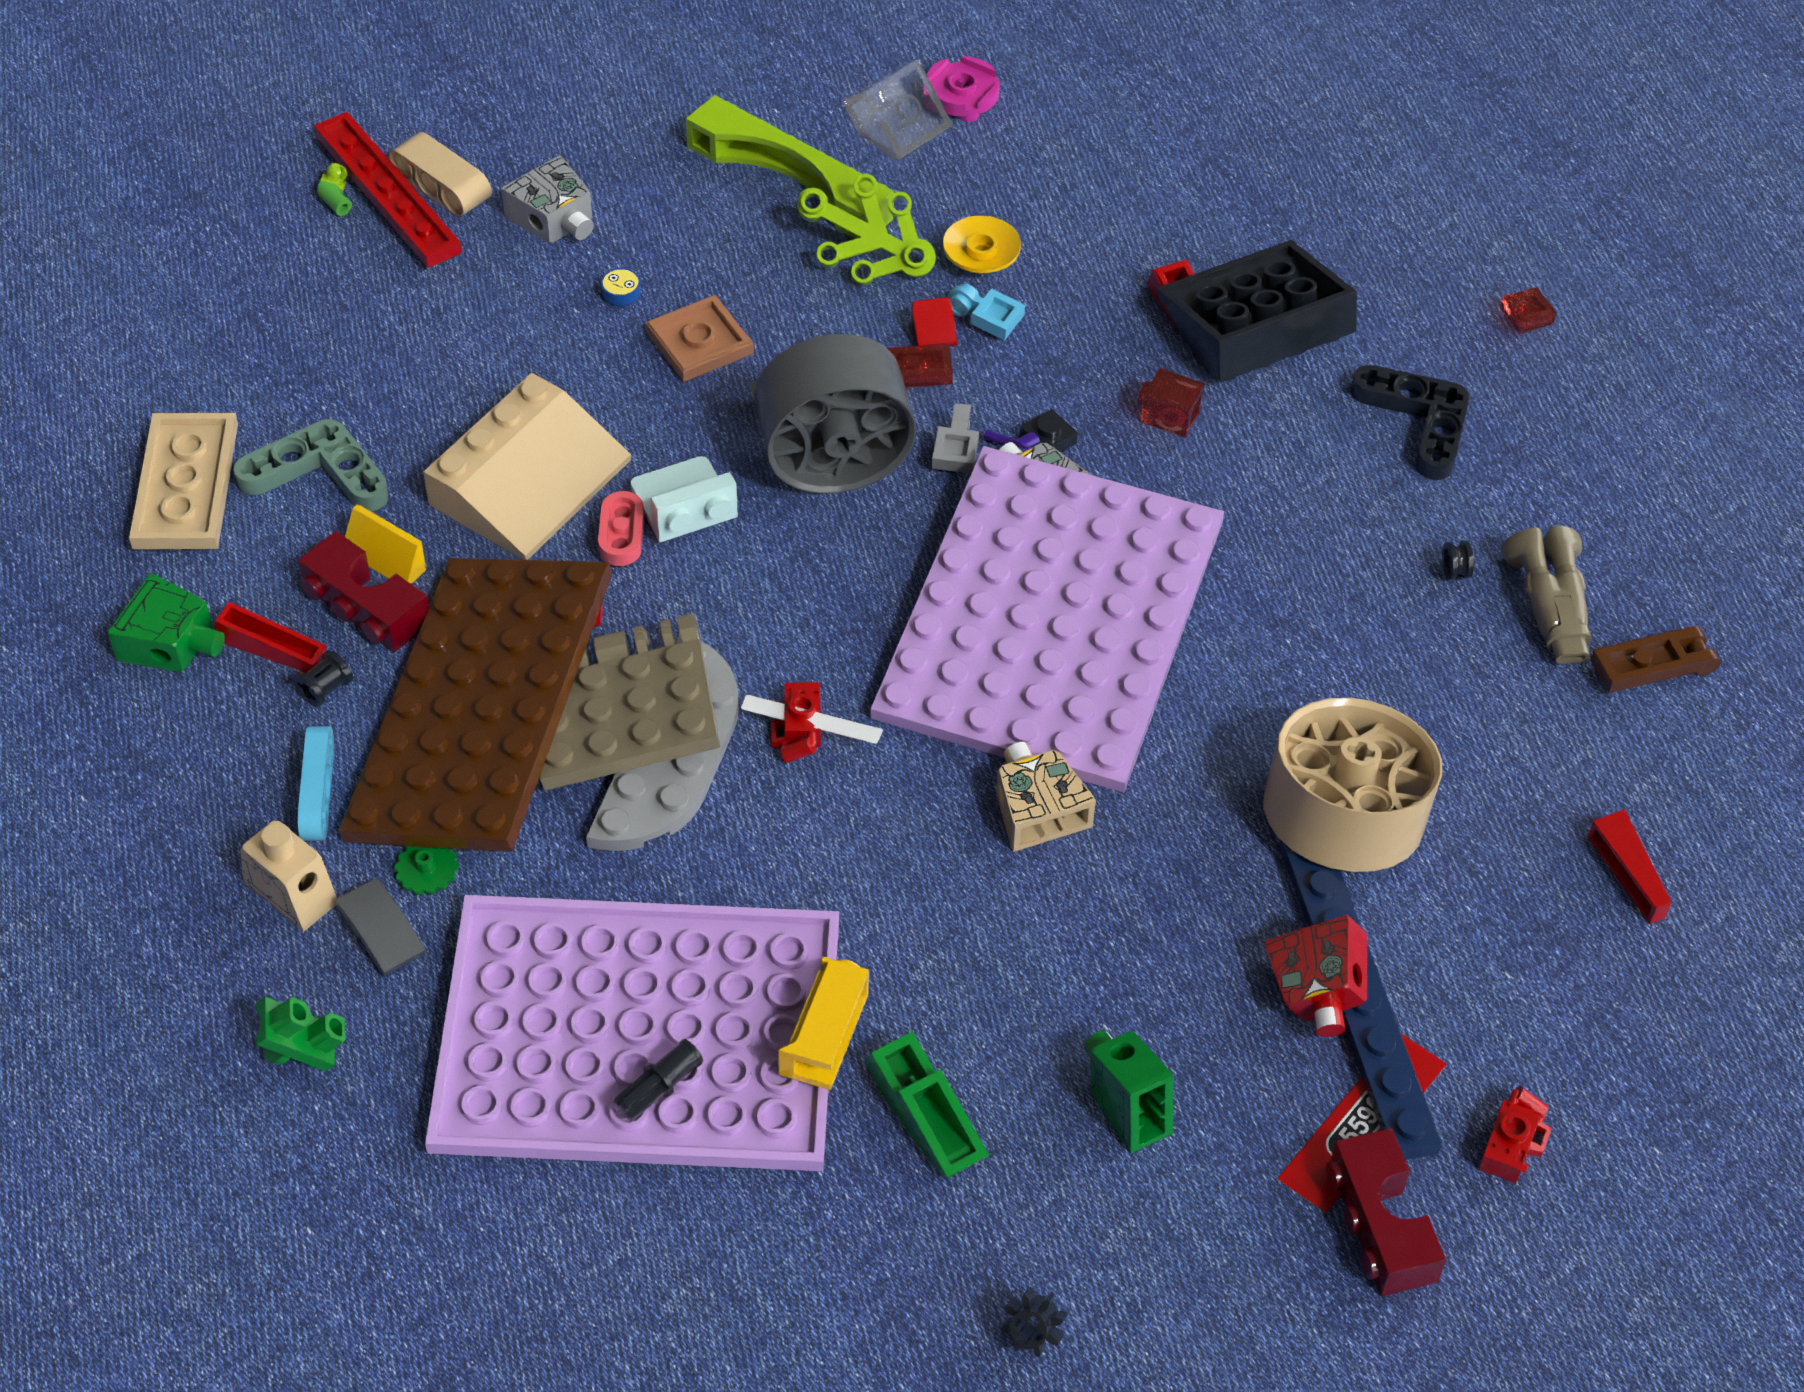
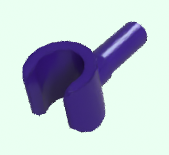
[984,430,1040,452]

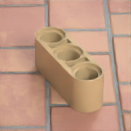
[389,132,492,217]

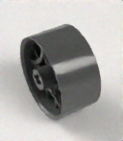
[754,334,916,494]

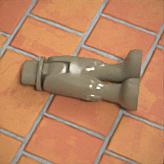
[1501,525,1592,664]

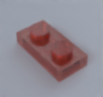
[887,344,953,387]

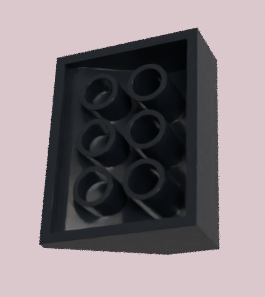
[1157,240,1357,382]

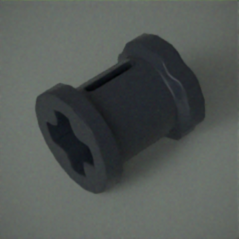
[293,650,353,708]

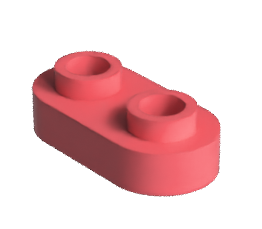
[598,491,644,566]

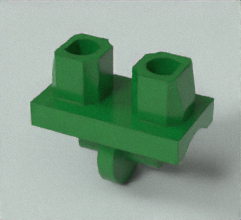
[256,996,346,1071]

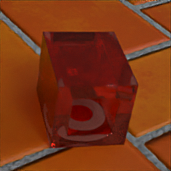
[1138,368,1205,438]

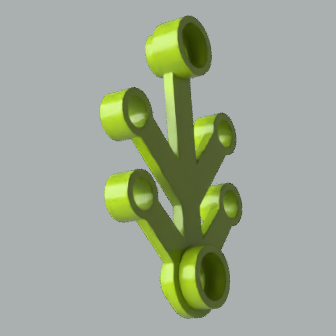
[797,174,936,286]

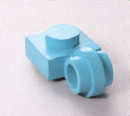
[948,284,1026,341]

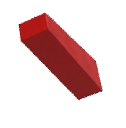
[215,602,327,672]
[1588,809,1672,924]

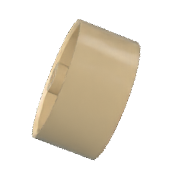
[1263,698,1442,872]

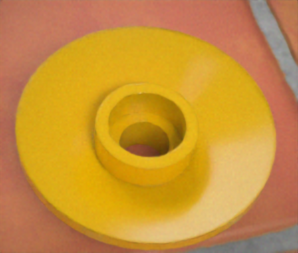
[943,216,1021,273]

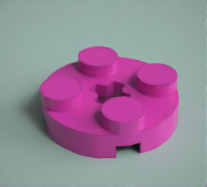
[926,56,1000,122]

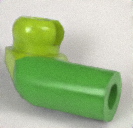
[317,163,352,216]

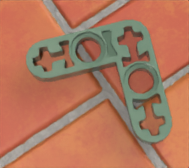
[234,419,389,511]

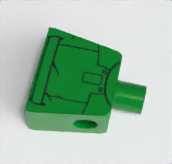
[107,573,225,672]
[1084,1031,1174,1153]

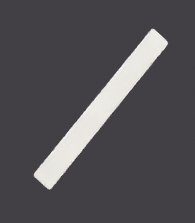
[741,695,883,744]

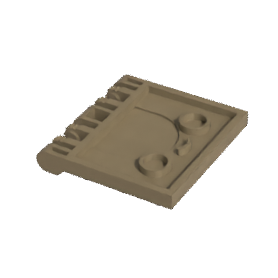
[540,613,721,791]

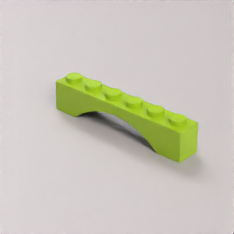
[686,95,894,239]

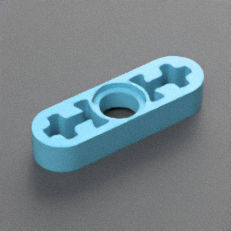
[298,726,334,841]

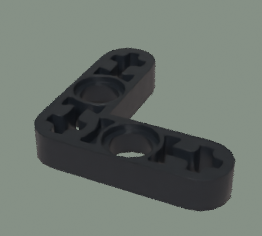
[1351,365,1469,480]

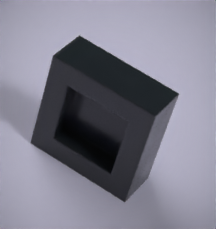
[1019,409,1078,452]

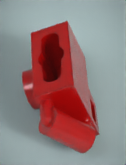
[772,682,821,763]
[1479,1086,1552,1184]

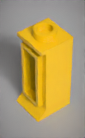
[778,956,869,1090]

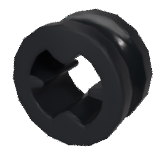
[1442,540,1474,580]

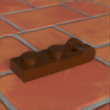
[1590,626,1721,693]

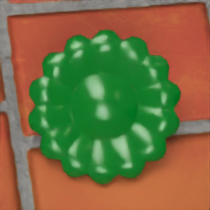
[394,846,459,895]

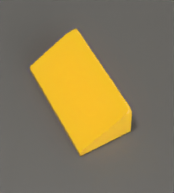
[345,504,426,584]

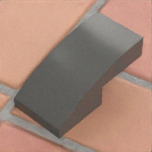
[335,878,426,977]

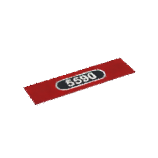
[1277,1033,1447,1213]

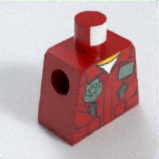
[1265,915,1367,1037]

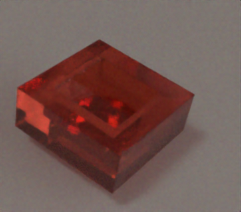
[1500,287,1557,334]

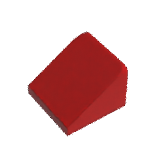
[911,297,957,350]

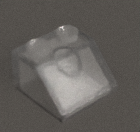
[842,59,953,161]

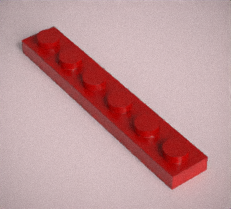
[314,112,462,268]

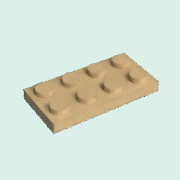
[129,413,238,549]

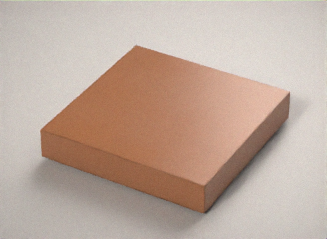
[645,295,754,382]

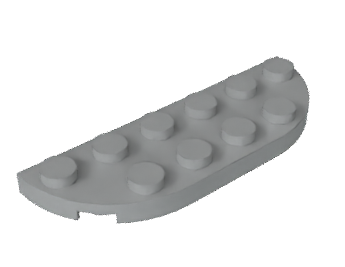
[586,633,739,851]

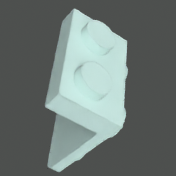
[631,456,738,543]

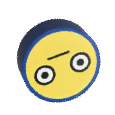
[601,268,641,306]

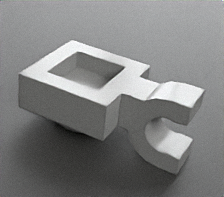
[932,403,979,474]

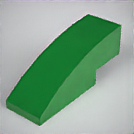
[864,1031,989,1180]

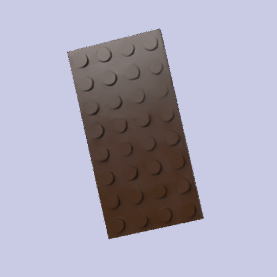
[338,558,613,852]

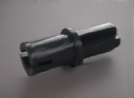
[614,1039,703,1121]

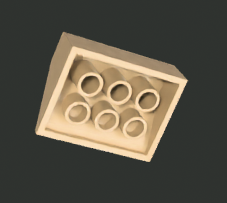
[423,373,631,560]

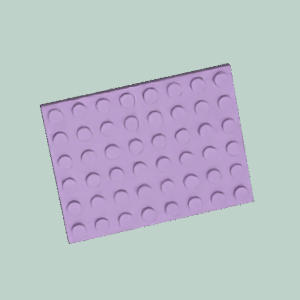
[871,446,1224,793]
[425,895,839,1171]

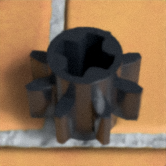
[1000,1287,1068,1357]

